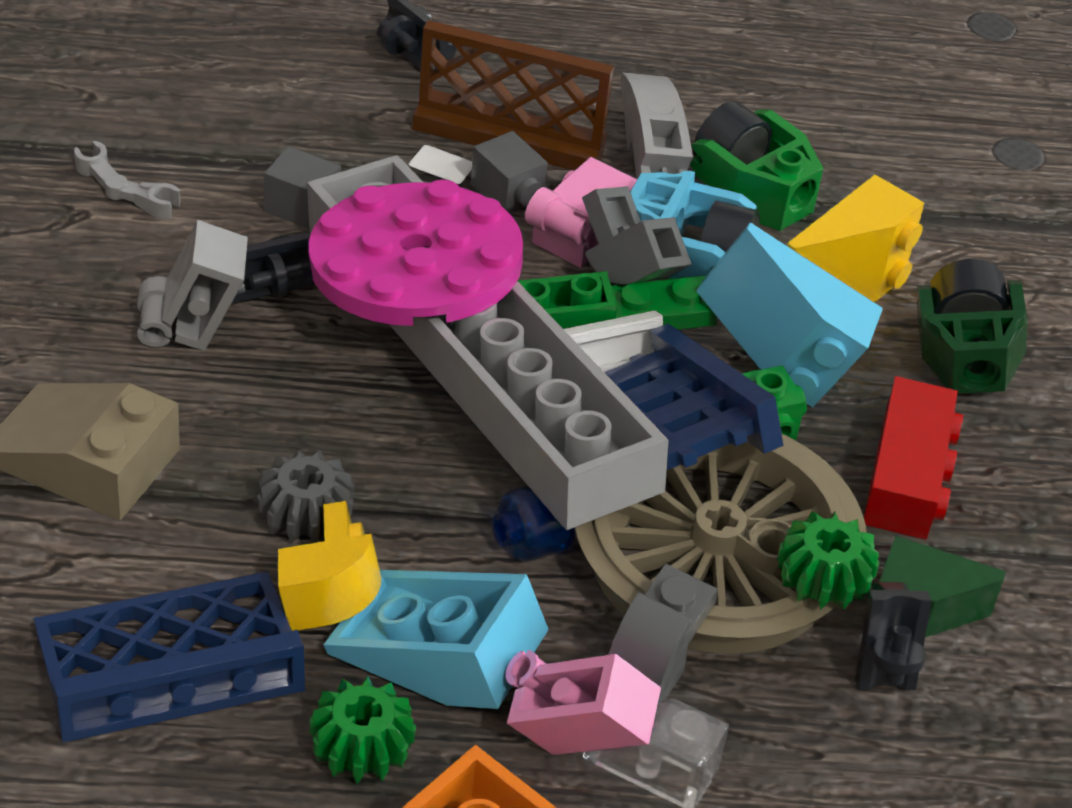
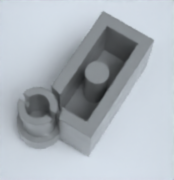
[137,220,248,351]

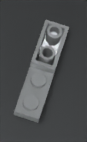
[620,72,693,179]

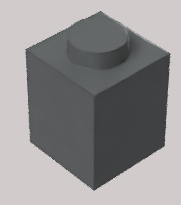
[470,131,548,214]
[264,146,341,229]

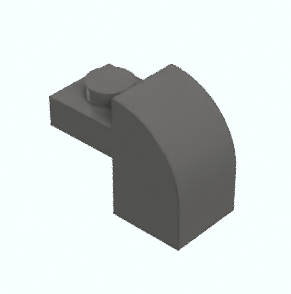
[582,186,692,284]
[609,564,718,714]

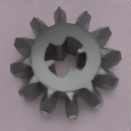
[258,449,354,544]

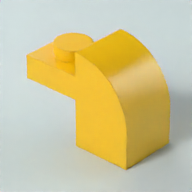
[278,501,382,631]

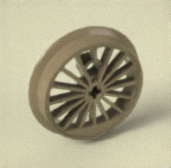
[575,434,867,654]

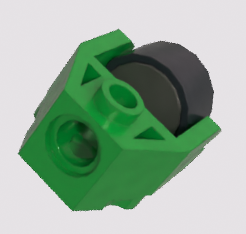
[690,101,823,231]

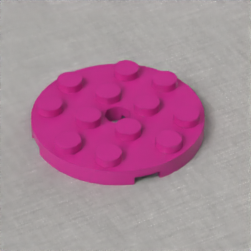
[309,180,523,326]

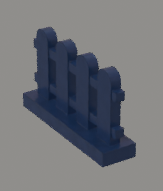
[604,323,784,470]

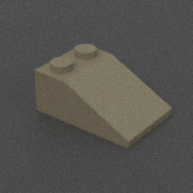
[0,383,180,521]

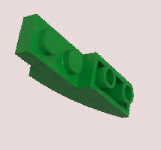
[518,271,717,330]

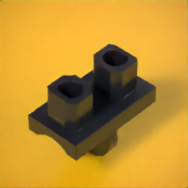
[376,0,457,70]
[231,232,315,304]
[855,582,932,690]

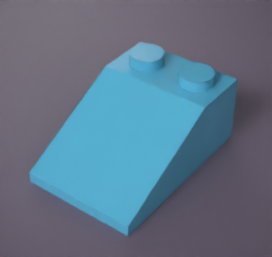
[697,223,883,408]
[323,570,549,709]

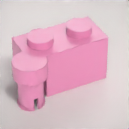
[525,157,637,268]
[505,650,661,755]

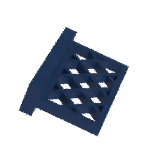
[34,571,305,743]

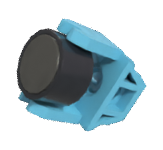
[630,171,760,279]

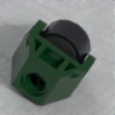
[917,259,1028,394]

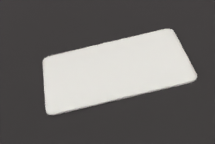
[409,145,472,184]

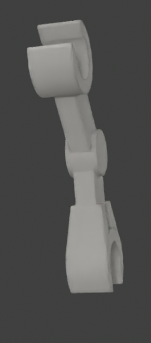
[74,141,180,219]

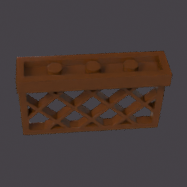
[412,20,614,171]

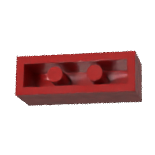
[863,376,964,540]

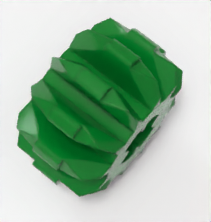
[777,511,879,610]
[309,675,416,785]

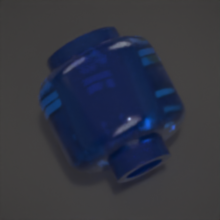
[492,486,576,561]

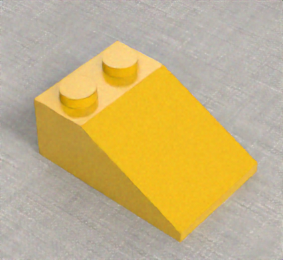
[787,175,924,302]

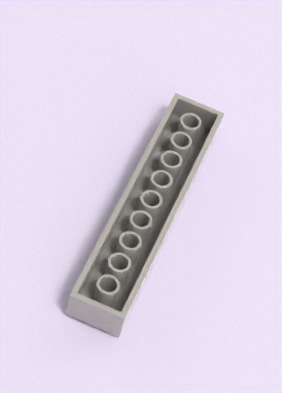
[307,155,669,530]

